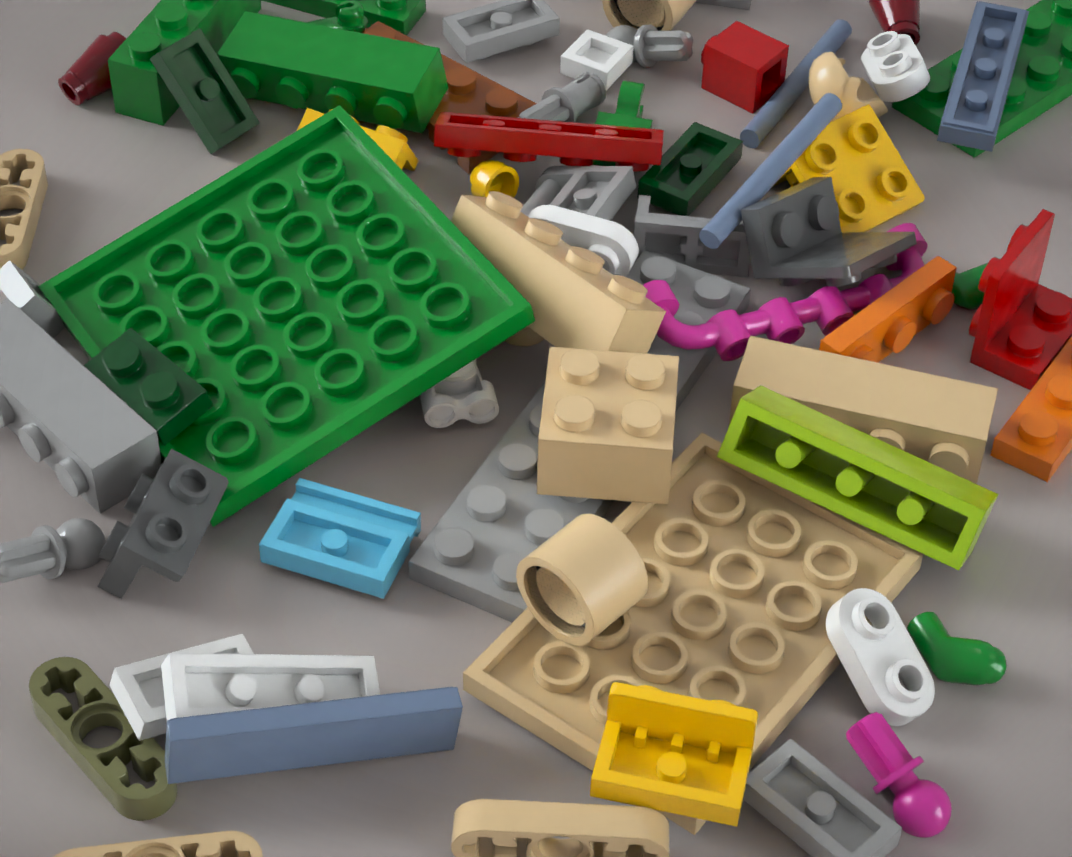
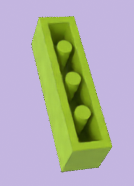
[717,385,998,571]

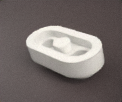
[861,31,930,102]
[528,205,639,277]
[826,588,935,726]

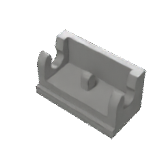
[634,195,750,277]

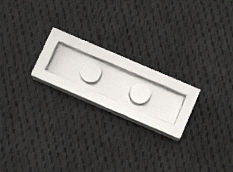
[161,653,380,720]

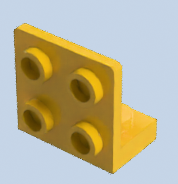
[773,104,925,233]

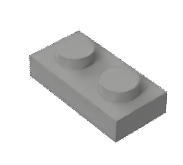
[442,0,560,63]
[743,738,902,857]

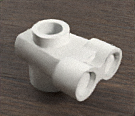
[420,359,499,428]

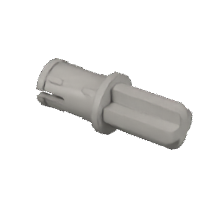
[517,72,606,123]

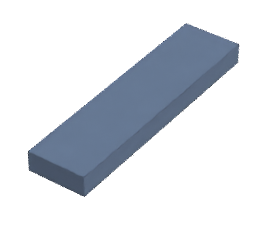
[937,1,1029,152]
[165,687,463,784]

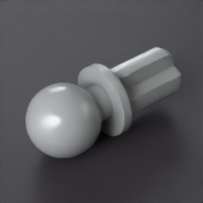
[606,25,693,67]
[0,518,106,583]

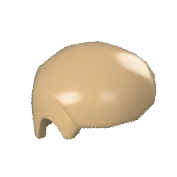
[808,52,888,122]

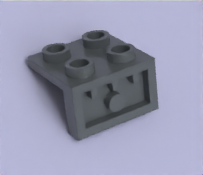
[741,177,917,287]

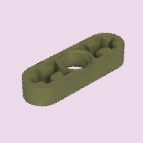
[29,657,177,821]

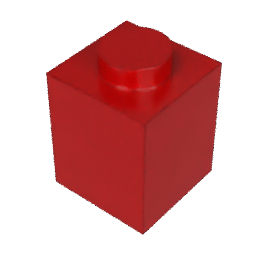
[701,21,789,114]

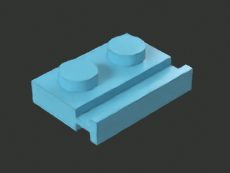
[259,478,421,599]

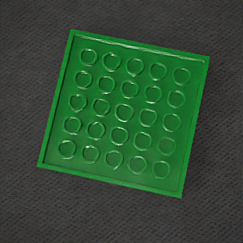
[38,105,535,527]

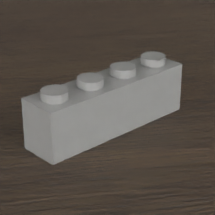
[0,299,162,514]

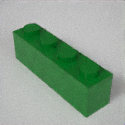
[108,0,261,126]
[217,11,449,133]

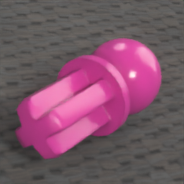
[846,712,952,838]

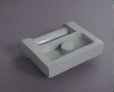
[521,166,636,221]

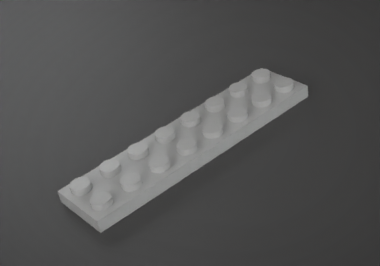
[408,250,751,622]

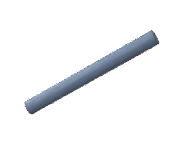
[740,19,852,148]
[699,93,842,249]

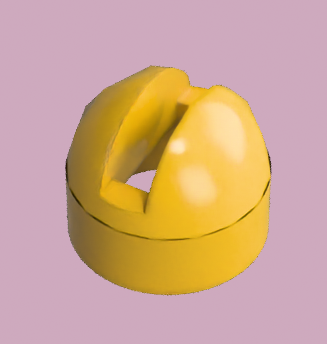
[470,160,519,198]

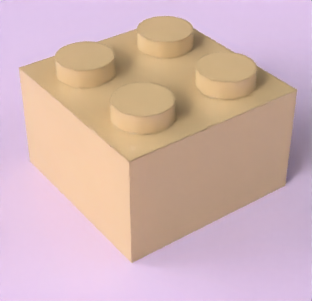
[537,347,679,504]

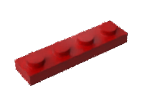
[434,112,664,172]

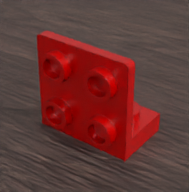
[969,209,1072,390]

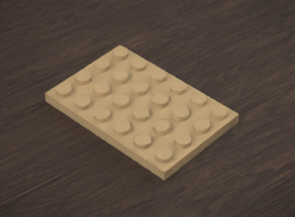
[463,433,923,835]

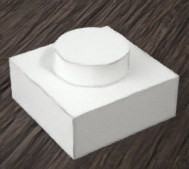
[560,29,633,91]

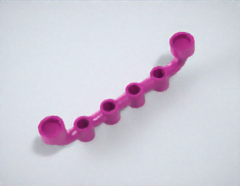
[643,223,928,361]

